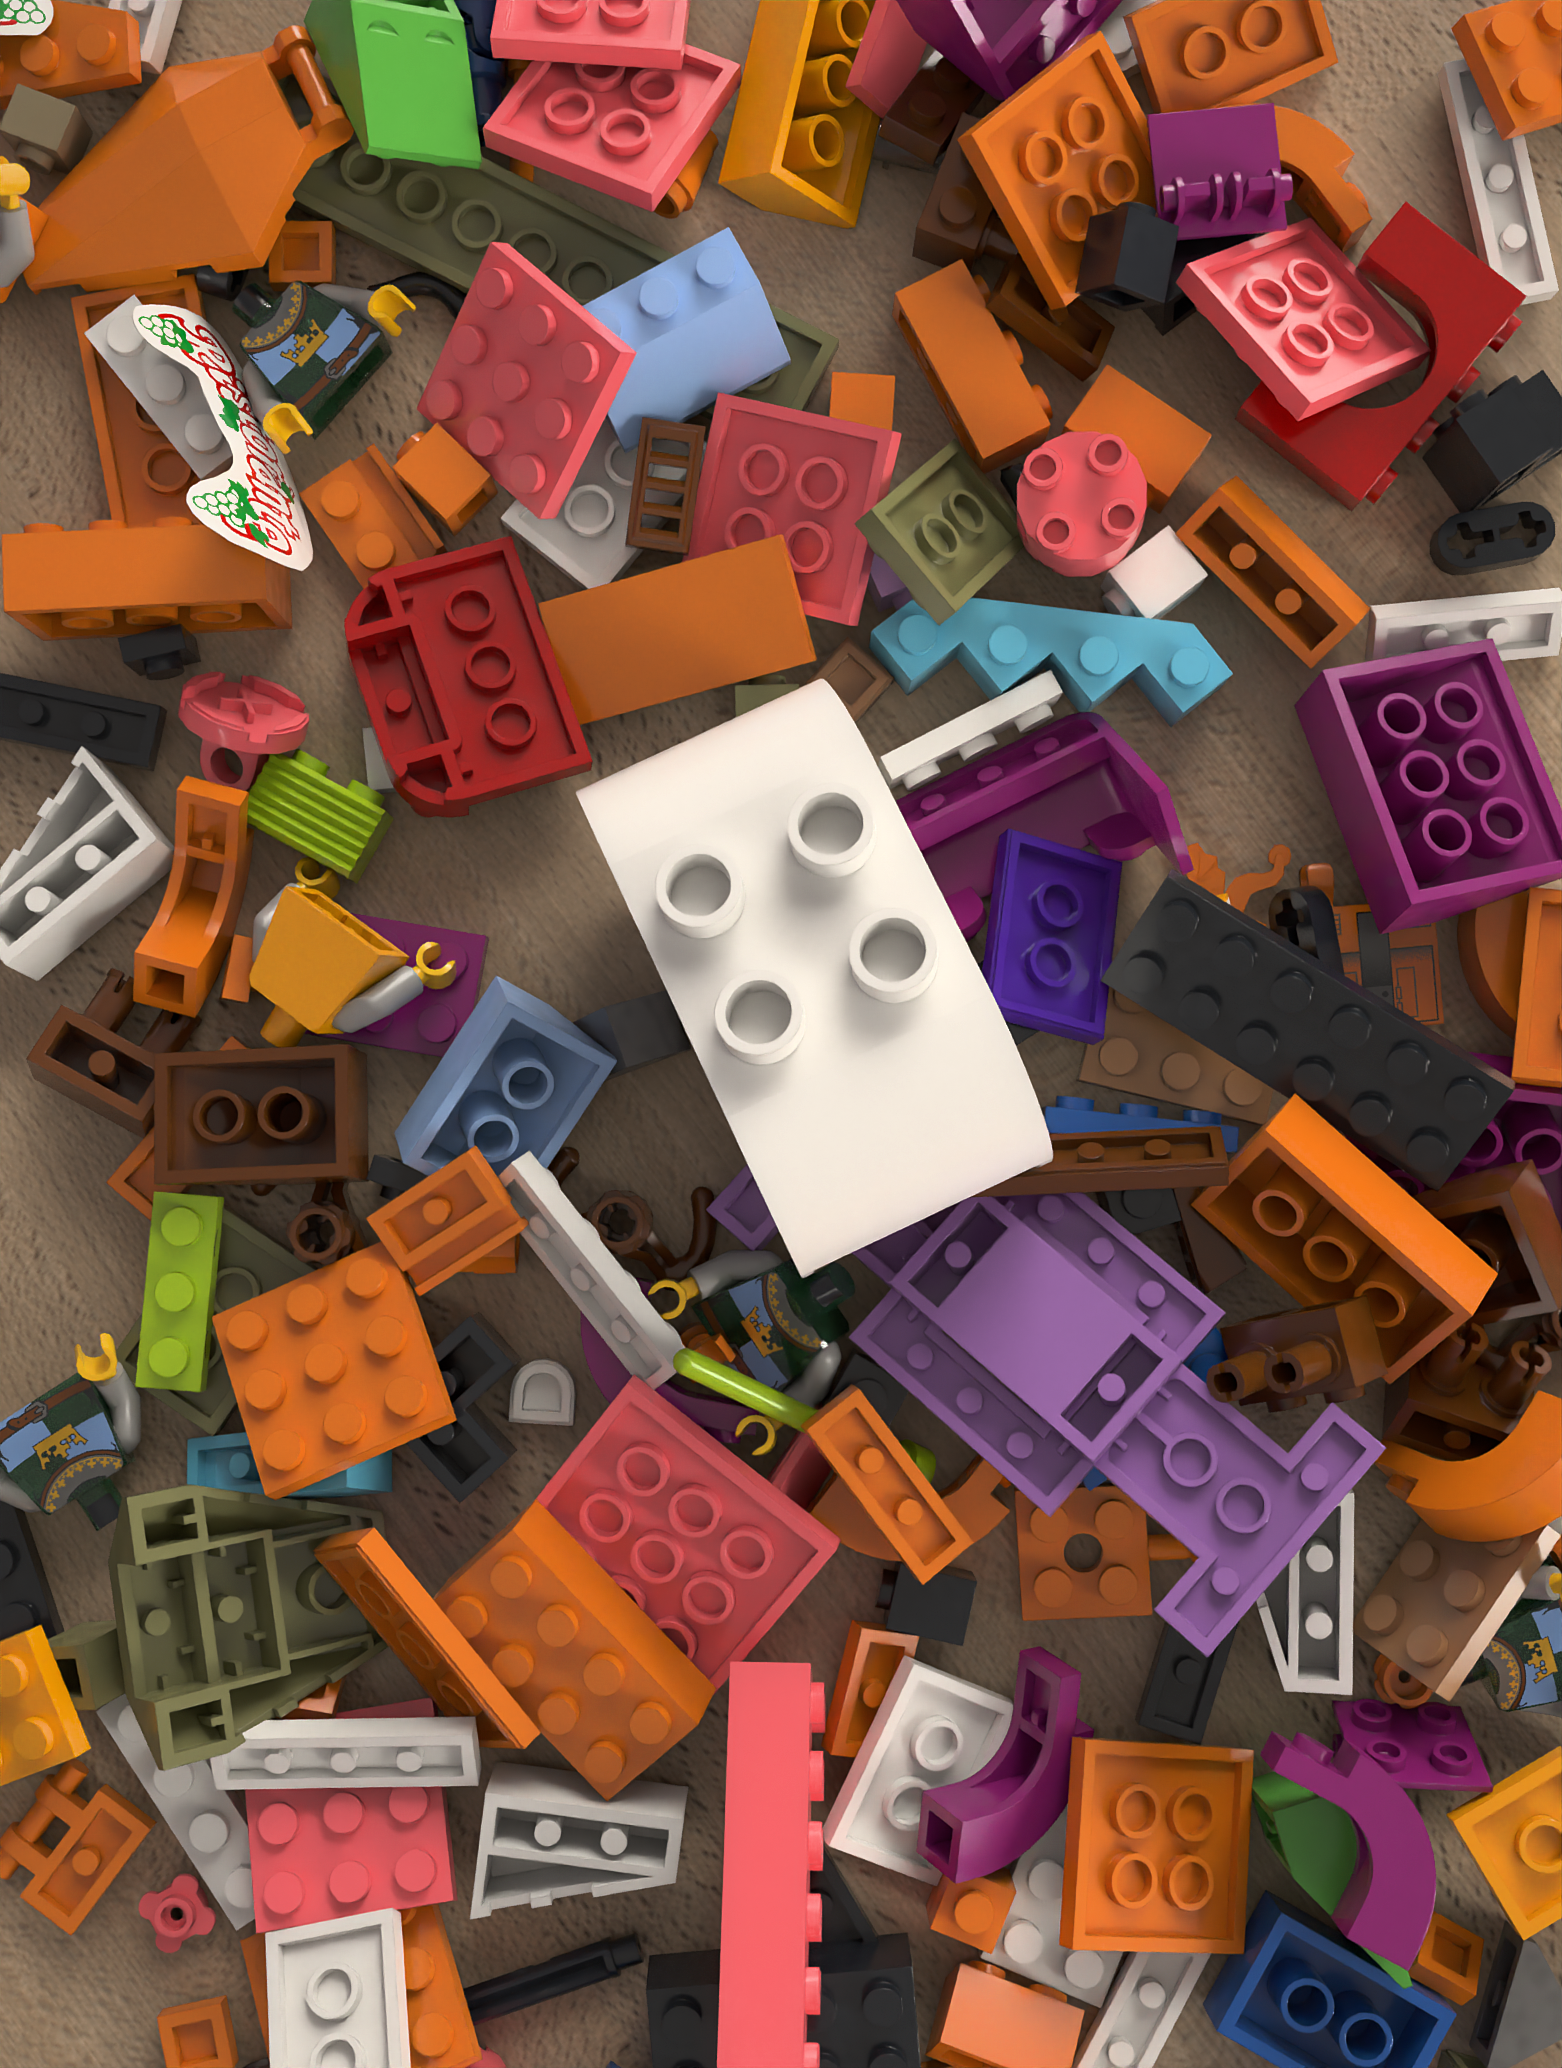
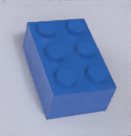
[1203,1890,1457,2068]

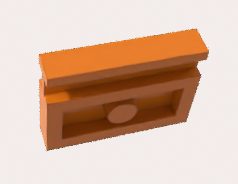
[299,443,447,589]
[366,1145,529,1297]

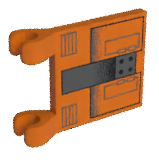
[1299,863,1444,1025]

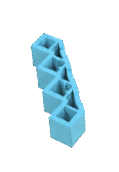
[869,597,1233,727]

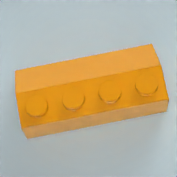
[718,0,880,229]

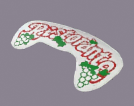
[133,304,313,571]

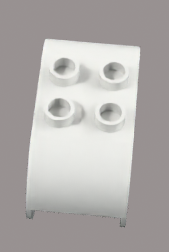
[576,678,1053,1278]

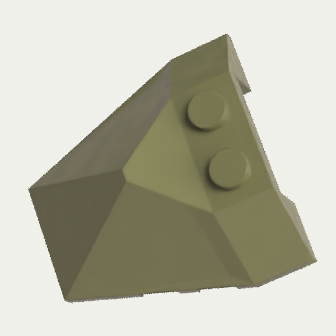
[108,1484,389,1771]

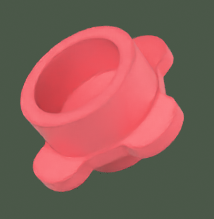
[139,1873,216,1953]

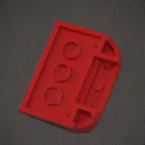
[344,536,593,818]

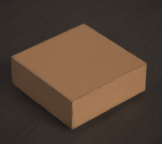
[805,637,894,724]

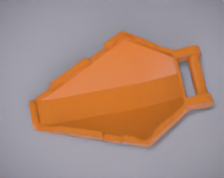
[22,25,354,295]

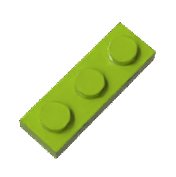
[135,1191,224,1392]

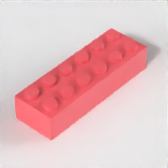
[717,1661,826,2068]

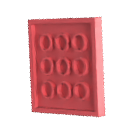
[535,1374,841,1697]

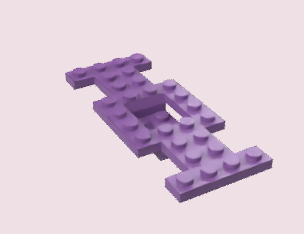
[706,1164,1386,1658]

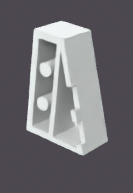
[0,746,174,981]
[1256,1489,1354,1695]
[470,1761,688,1919]

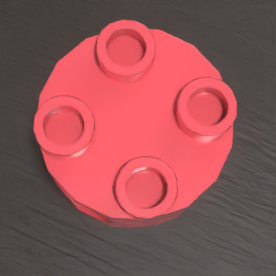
[1017,431,1147,577]

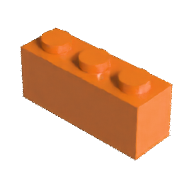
[892,259,1053,474]
[1175,475,1370,669]

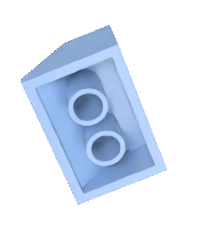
[582,227,791,454]
[394,976,617,1177]

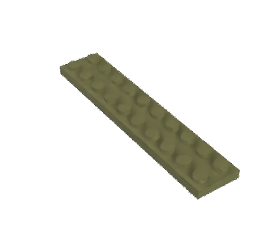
[278,73,839,421]

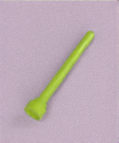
[673,1348,936,1483]

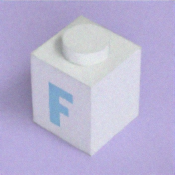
[1100,525,1208,619]

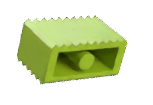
[247,749,394,884]

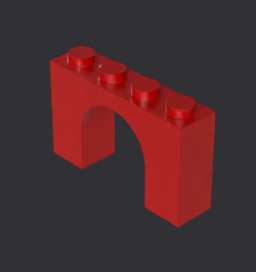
[1235,201,1527,512]

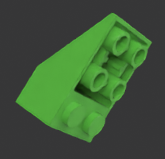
[304,0,482,169]
[1252,1771,1413,1989]

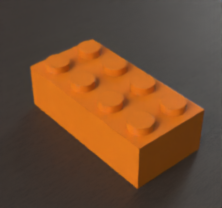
[2,517,293,641]
[1191,1093,1498,1384]
[433,1499,716,1801]

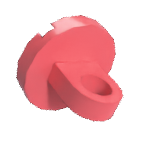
[178,672,309,791]

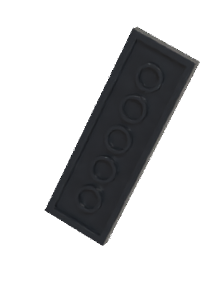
[1100,869,1515,1192]

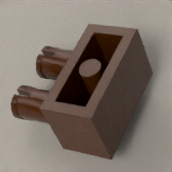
[912,112,1018,274]
[26,968,202,1138]
[1206,1295,1388,1413]
[1382,1322,1552,1462]

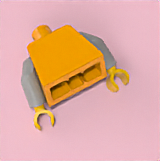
[249,857,457,1047]

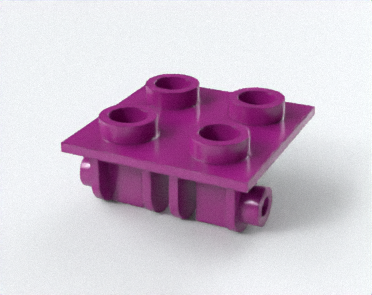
[1146,103,1293,241]
[1332,1699,1493,1792]

